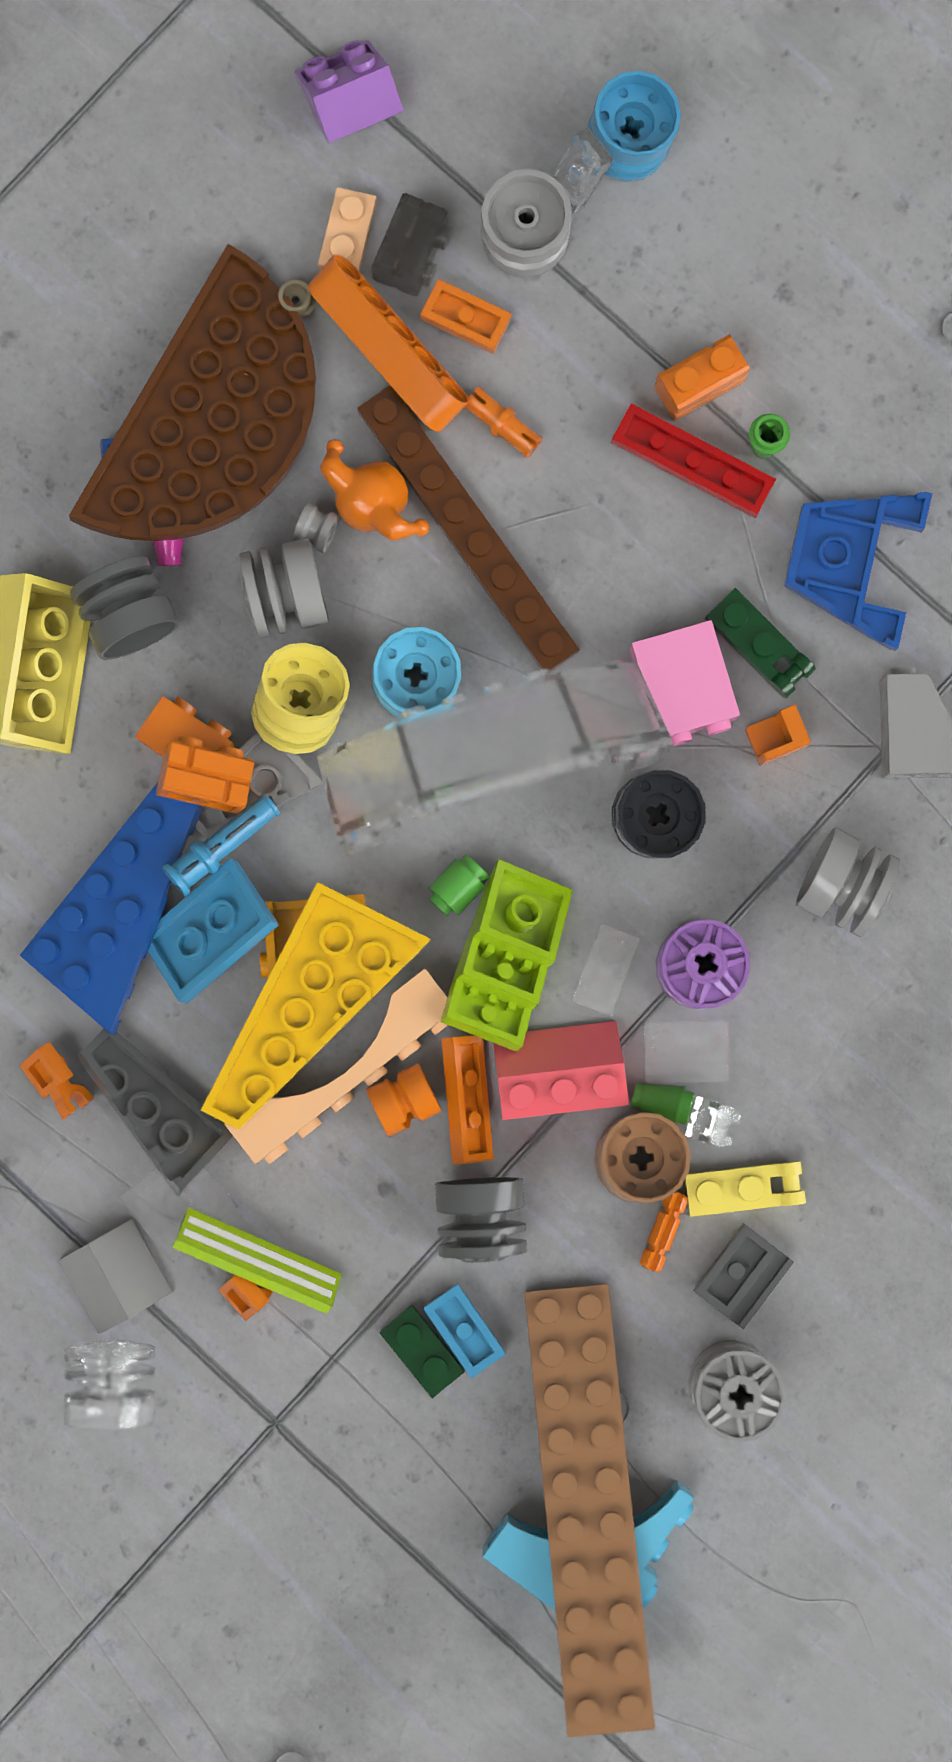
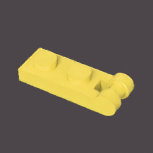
[684,1161,806,1217]

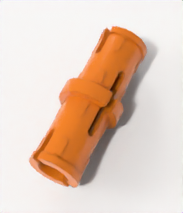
[464,386,543,459]

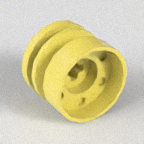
[251,643,350,754]

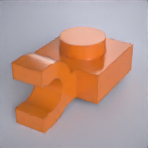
[20,1041,94,1120]

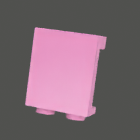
[629,620,740,747]

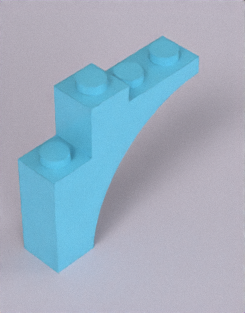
[482,1480,694,1611]

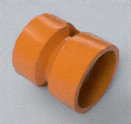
[366,1063,442,1138]

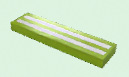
[172,1207,342,1314]

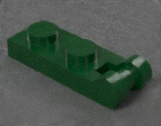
[705,587,816,698]

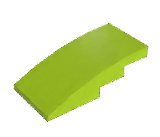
[440,859,573,1052]

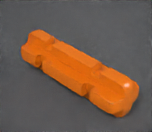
[640,1191,688,1272]

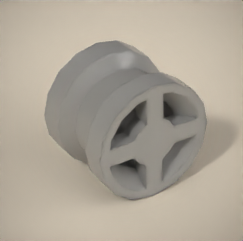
[293,502,340,553]

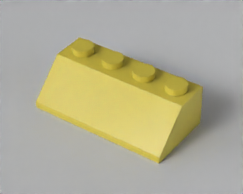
[0,573,91,754]

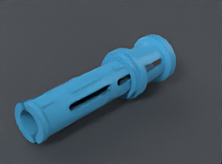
[161,793,280,897]

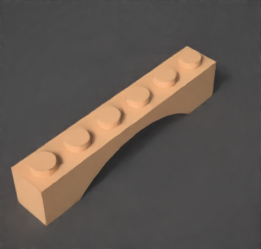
[225,969,448,1164]

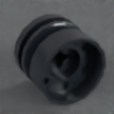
[611,770,706,858]

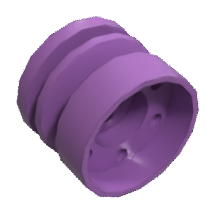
[656,919,750,1009]

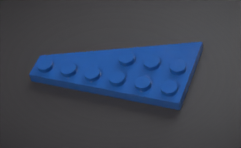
[20,782,204,1035]

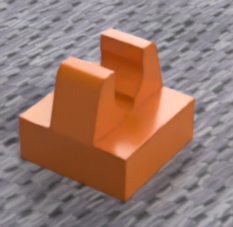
[218,1275,274,1321]

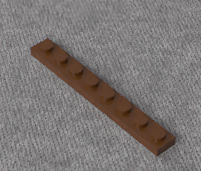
[357,385,580,676]

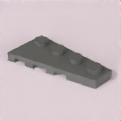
[78,1029,233,1197]

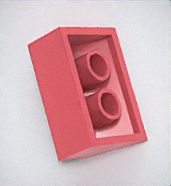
[493,1021,629,1120]

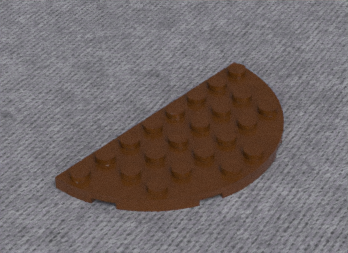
[69,244,316,541]

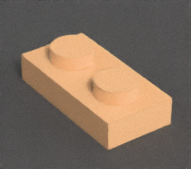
[318,187,377,272]

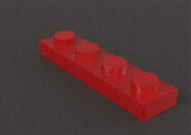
[611,403,776,519]

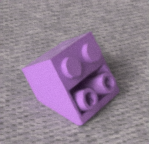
[294,40,404,143]

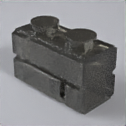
[371,193,453,297]

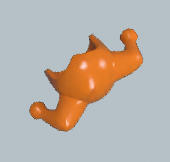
[320,439,430,541]

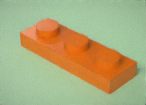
[441,1035,494,1164]

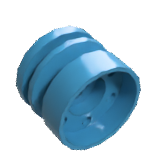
[585,70,681,182]

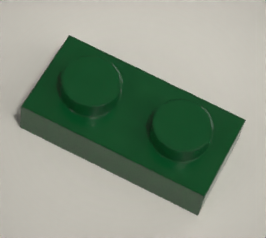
[379,1304,465,1399]

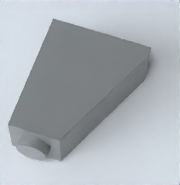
[879,667,952,779]

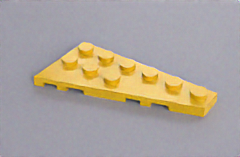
[201,882,431,1130]

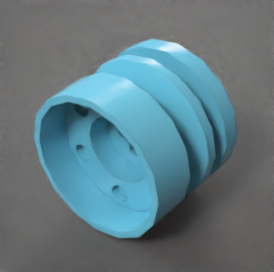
[372,627,461,721]

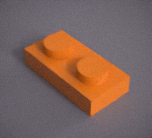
[420,279,512,355]

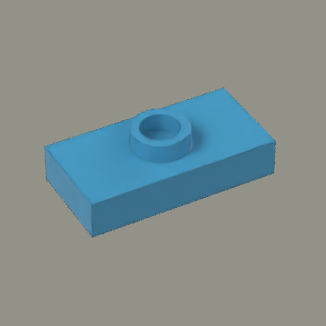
[423,1282,506,1379]

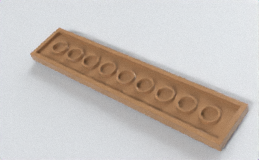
[525,1284,655,1738]

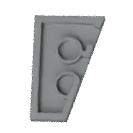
[195,732,325,839]

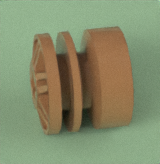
[594,1112,691,1203]

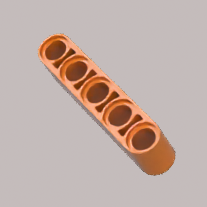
[308,254,469,432]

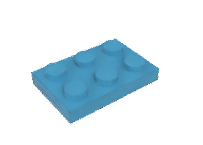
[148,858,279,1004]

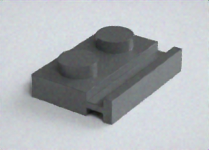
[693,1223,794,1330]

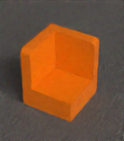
[745,704,811,766]

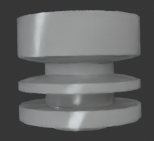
[239,537,329,639]
[795,827,900,937]
[688,1340,786,1442]

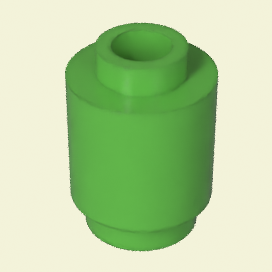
[428,854,490,916]

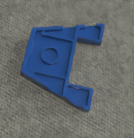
[784,492,932,651]

